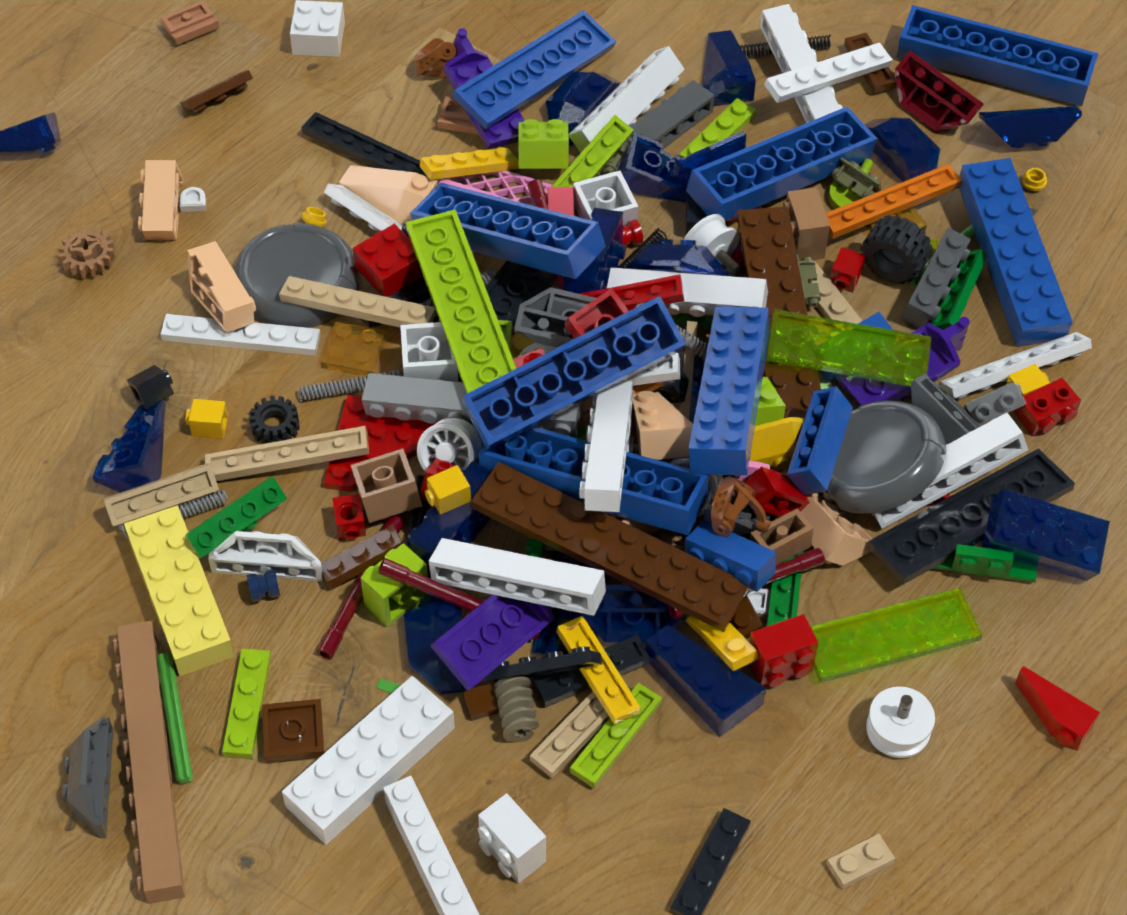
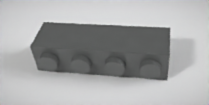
[629,80,714,162]

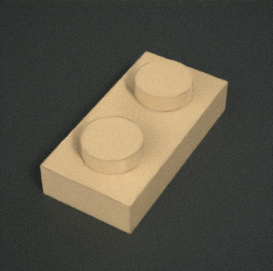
[826,834,895,889]

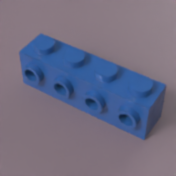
[787,386,853,495]

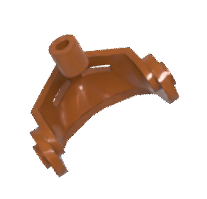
[414,38,456,78]
[711,476,771,537]

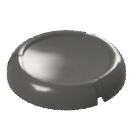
[233,223,360,328]
[819,401,946,513]

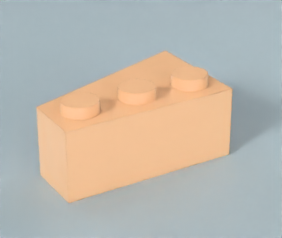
[138,160,184,240]
[187,241,256,333]
[632,391,693,460]

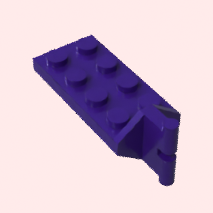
[443,28,525,149]
[838,317,970,407]
[431,595,555,691]

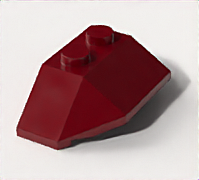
[895,51,984,132]

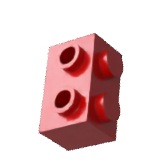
[1014,378,1081,436]
[745,466,810,517]

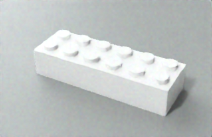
[282,676,455,845]

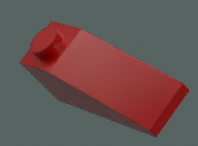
[1015,666,1100,751]

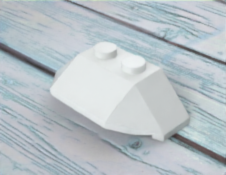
[208,531,324,582]

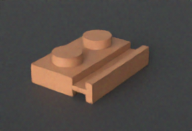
[161,0,219,45]
[437,96,479,135]

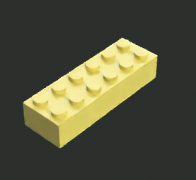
[124,505,234,677]

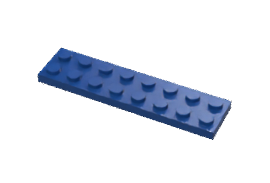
[452,10,616,129]

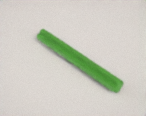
[157,652,193,784]

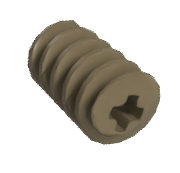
[494,677,539,742]

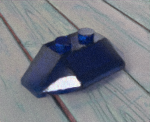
[546,72,622,146]
[979,106,1082,148]
[864,118,940,182]
[665,130,747,186]
[625,239,728,276]
[579,585,690,643]
[404,594,466,695]

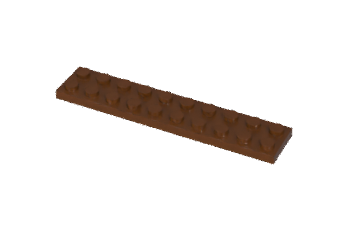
[736,206,821,419]
[471,462,750,632]

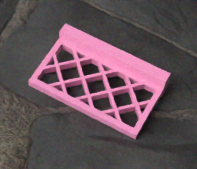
[438,171,552,206]

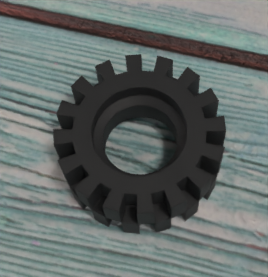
[249,396,300,444]

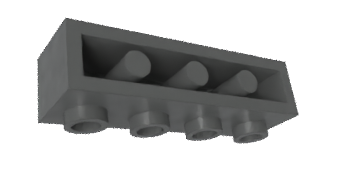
[900,227,971,328]

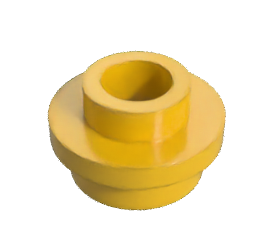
[1022,168,1047,191]
[301,207,326,227]

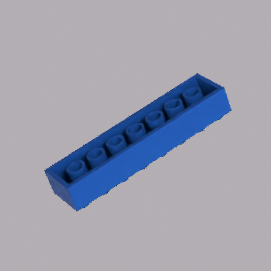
[896,5,1099,106]
[686,107,877,221]
[959,158,1073,347]
[410,182,606,279]
[461,296,686,450]
[689,306,770,476]
[479,427,708,535]

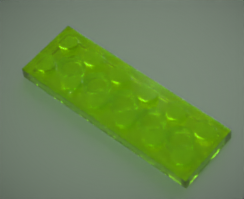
[766,309,931,386]
[811,587,983,683]

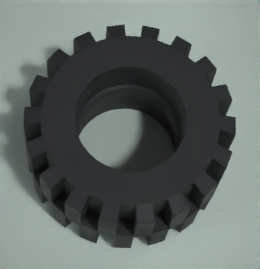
[861,215,933,284]

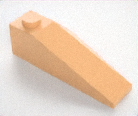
[339,165,438,227]
[782,469,873,566]

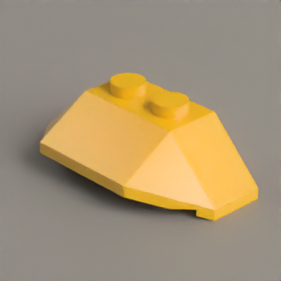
[733,417,805,476]

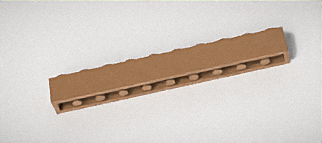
[113,621,185,904]

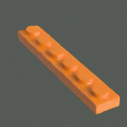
[826,164,962,239]

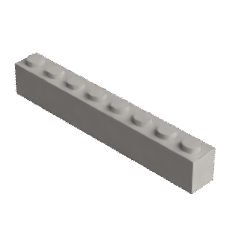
[362,373,583,436]

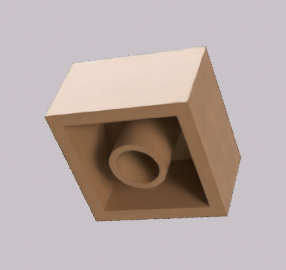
[783,187,830,261]
[351,449,422,523]

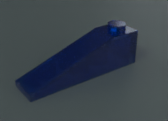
[618,132,694,203]
[93,400,166,493]

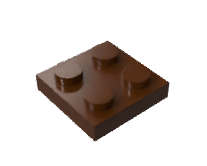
[262,699,325,762]

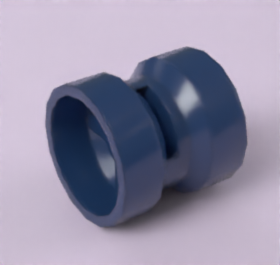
[247,569,280,602]

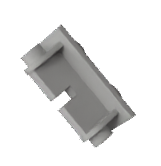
[965,382,1026,425]

